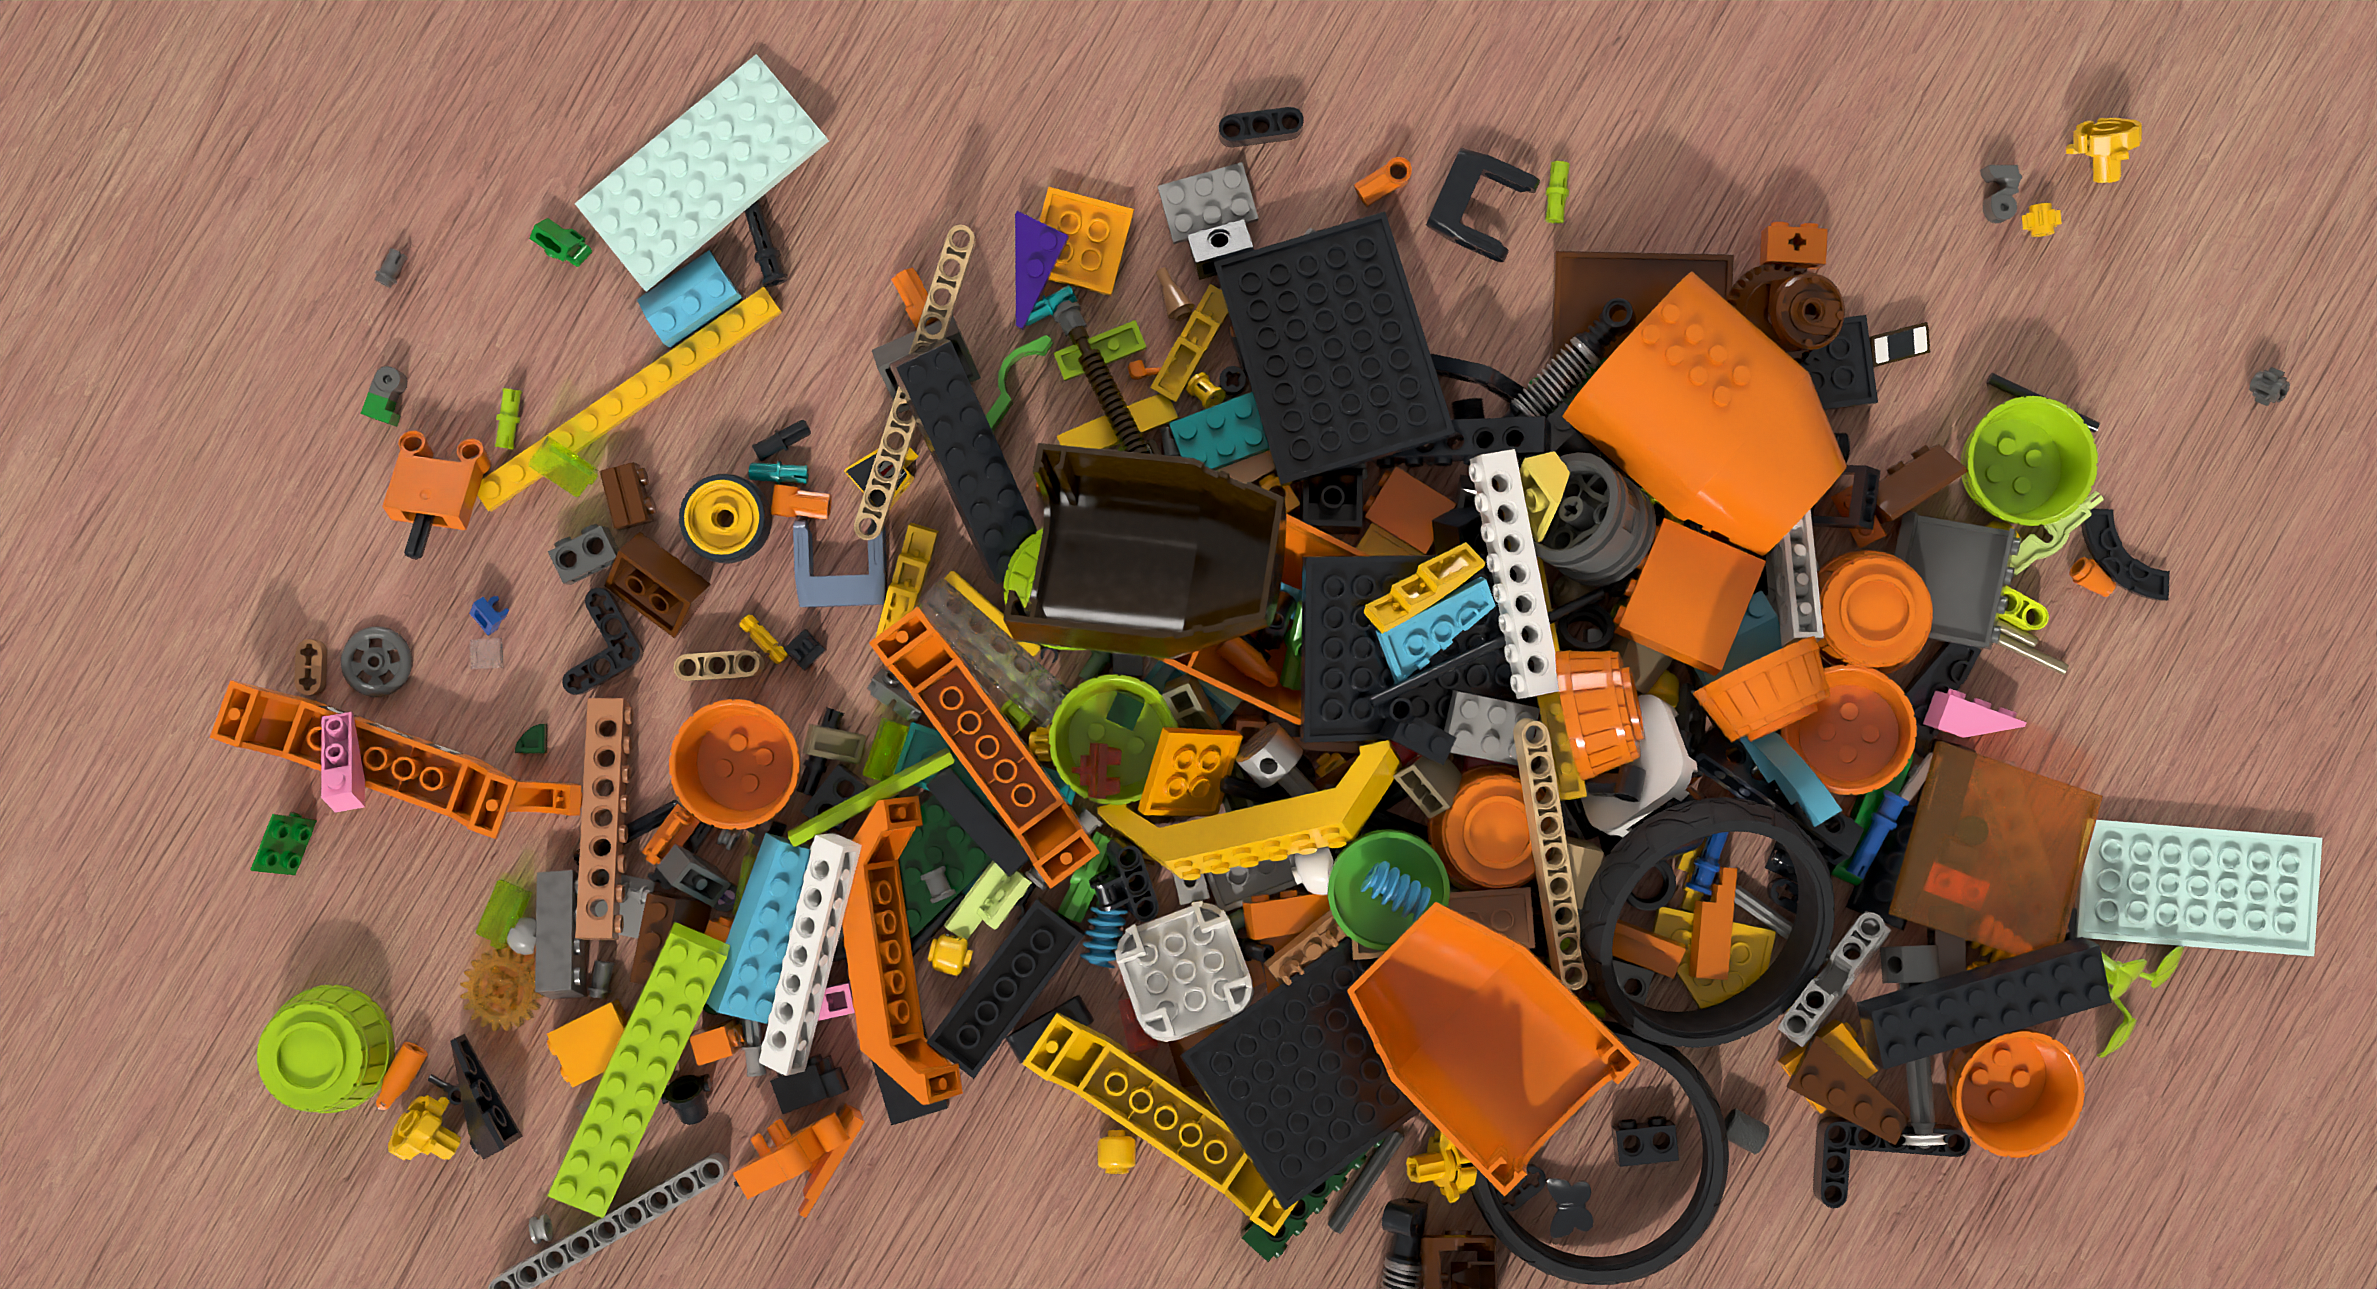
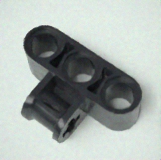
[1089,836,1159,922]

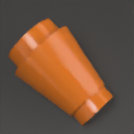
[2069,557,2116,597]

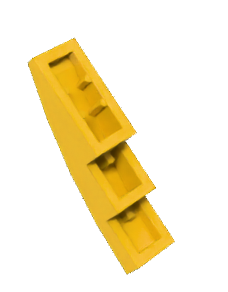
[1150,284,1228,402]
[1057,393,1179,449]
[875,522,939,638]
[1364,542,1485,634]

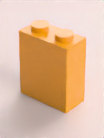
[547,999,628,1088]
[1778,1019,1878,1114]

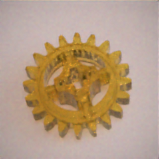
[460,948,544,1031]

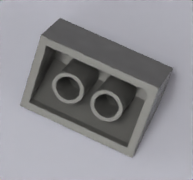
[872,315,981,413]

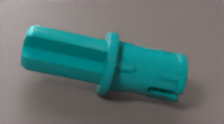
[1026,285,1078,326]
[748,461,809,485]

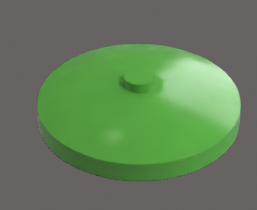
[1327,829,1450,951]

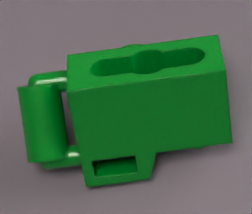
[529,218,592,267]

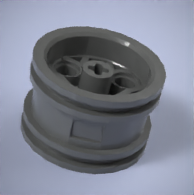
[1532,452,1656,587]

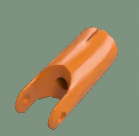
[1215,637,1278,687]
[376,1042,428,1110]

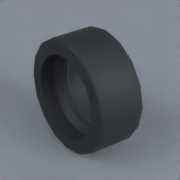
[1556,604,1615,651]
[1626,861,1676,910]

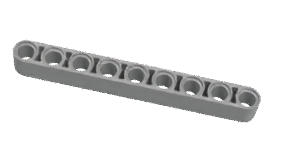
[488,1153,730,1289]

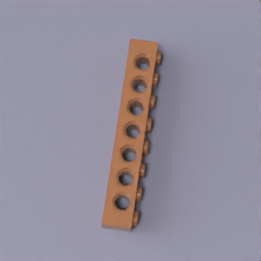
[575,698,634,940]

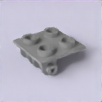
[595,871,655,938]

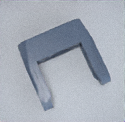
[793,519,887,608]

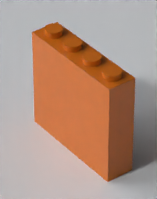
[1613,518,1766,676]

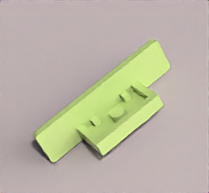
[944,833,1032,939]

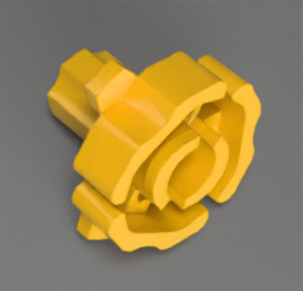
[2066,118,2142,183]
[388,1095,461,1160]
[1406,1130,1477,1203]

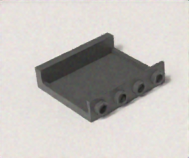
[1894,511,2021,650]

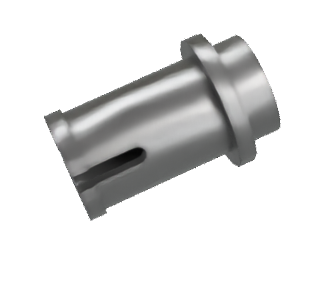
[374,248,408,288]
[587,960,614,999]

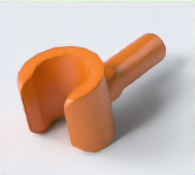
[1127,360,1161,380]

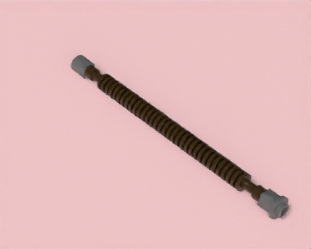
[1053,301,1150,454]

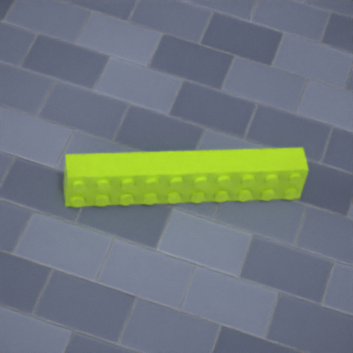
[547,922,730,1219]

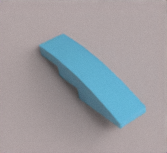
[1740,731,1842,827]

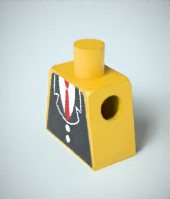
[844,447,919,511]

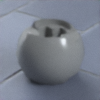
[507,917,536,955]

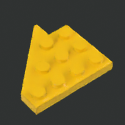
[1652,906,1776,1009]

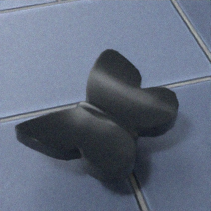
[1546,1177,1594,1238]

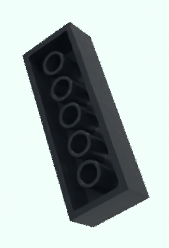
[926,897,1085,1079]

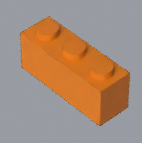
[1242,889,1330,940]

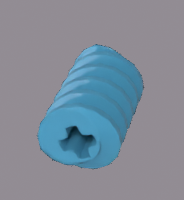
[1360,861,1431,922]
[1080,906,1128,968]

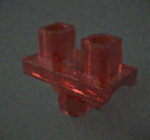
[1071,743,1122,799]
[1118,998,1159,1054]

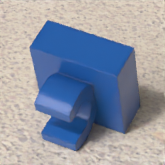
[469,596,509,636]

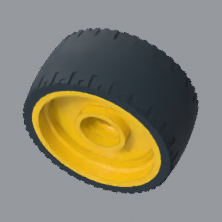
[679,474,772,563]

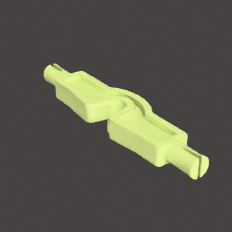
[2010,491,2104,577]

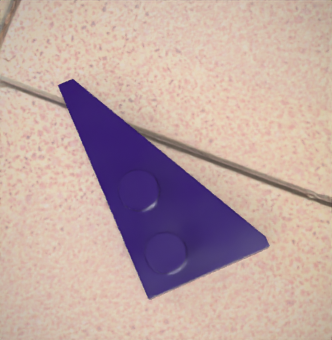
[1015,211,1069,330]

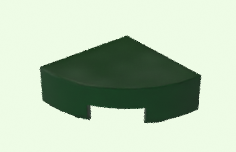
[515,724,547,753]

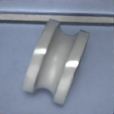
[529,1214,553,1244]

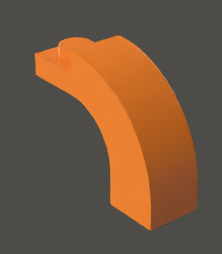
[507,781,583,816]

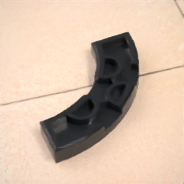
[2081,508,2170,601]

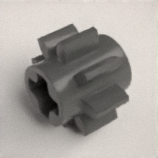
[2249,367,2290,406]

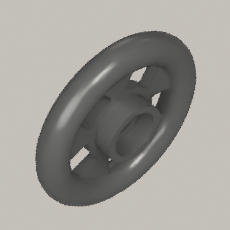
[341,626,412,697]

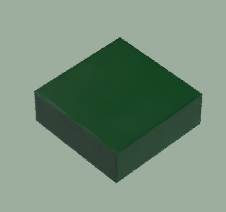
[1106,692,1145,731]

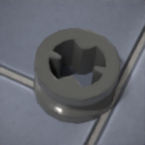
[716,828,743,851]

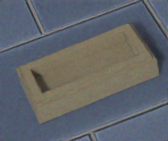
[802,724,866,764]

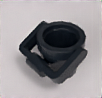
[661,1074,712,1125]

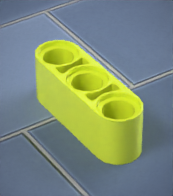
[1999,585,2049,631]

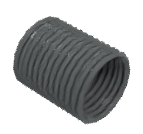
[1724,1108,1770,1155]

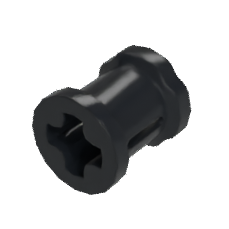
[1219,366,1246,396]

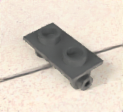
[867,668,923,723]

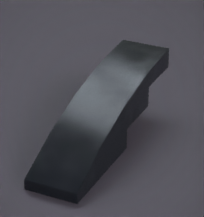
[926,766,1030,877]

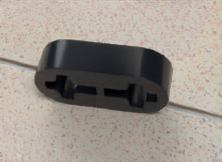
[1767,878,1798,915]
[1496,1164,1546,1212]

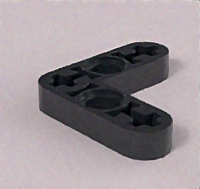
[1430,354,1528,403]
[562,588,644,695]

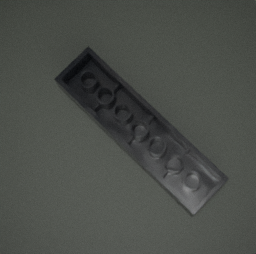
[889,338,1038,584]
[1856,937,2112,1070]

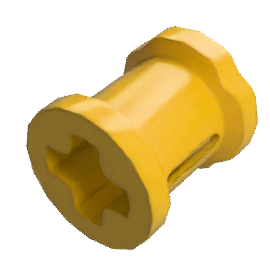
[1186,372,1225,409]

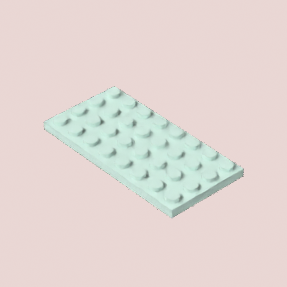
[575,54,829,292]
[2075,818,2322,956]

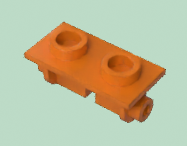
[1831,485,1887,548]
[642,804,701,865]

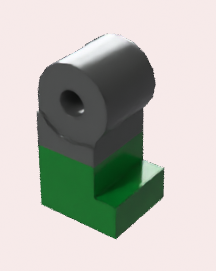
[360,366,408,427]

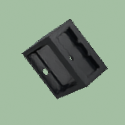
[1811,465,1881,530]

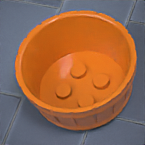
[1817,550,1933,675]
[1693,636,1830,742]
[1555,650,1645,781]
[1781,664,1917,795]
[669,699,800,830]
[1427,764,1552,891]
[1946,1029,2085,1158]

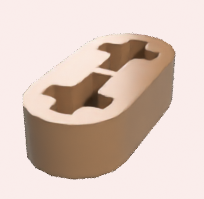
[294,639,327,695]

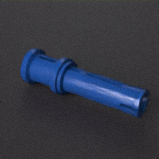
[1846,790,1909,879]
[1685,832,1729,896]

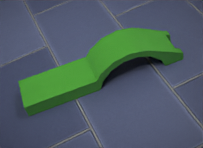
[986,335,1054,433]

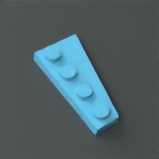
[1376,577,1496,684]

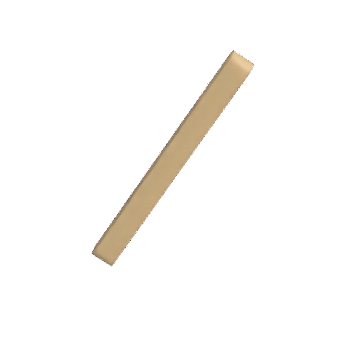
[854,225,976,540]

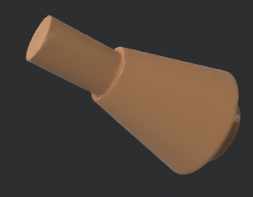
[1156,267,1194,321]

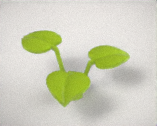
[2097,946,2184,1058]

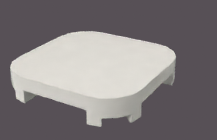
[1581,695,1698,837]
[1115,901,1254,1042]

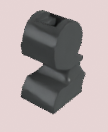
[1980,165,2022,224]

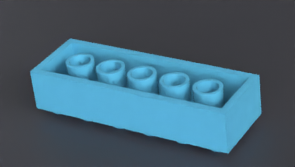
[706,833,811,1024]

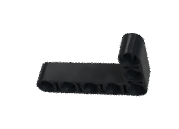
[1813,1116,1971,1208]

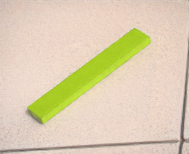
[787,747,954,847]

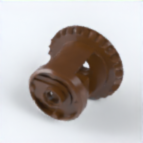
[1726,264,1845,363]
[1421,1230,1498,1289]

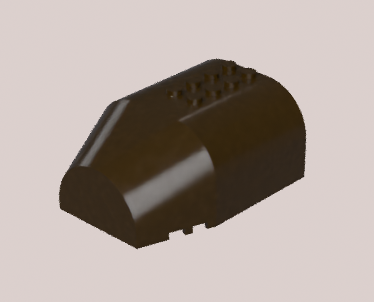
[1003,443,1286,659]

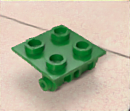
[250,812,317,876]

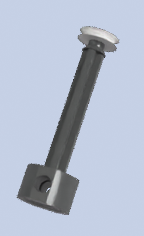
[1880,945,1948,1149]

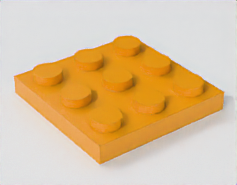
[1039,187,1134,296]
[1138,727,1243,817]

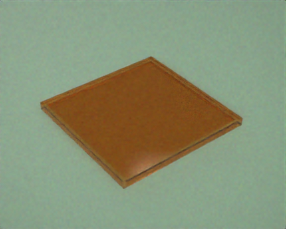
[1889,741,2103,956]

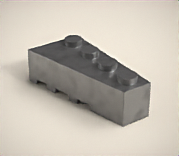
[535,870,587,999]

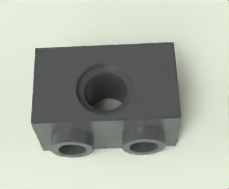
[657,844,731,907]

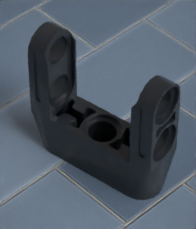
[1426,148,1540,263]

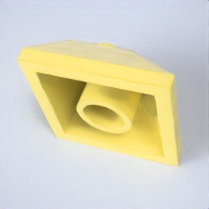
[1519,451,1570,543]

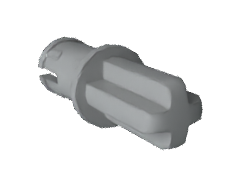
[742,1018,766,1077]

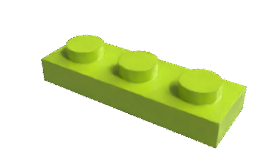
[1054,320,1147,381]

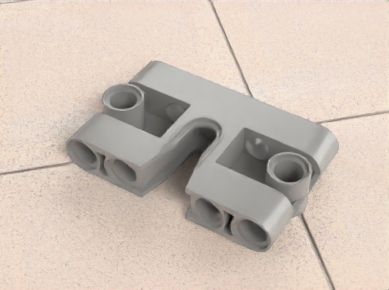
[1777,912,1891,1047]

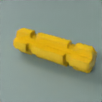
[739,614,788,664]

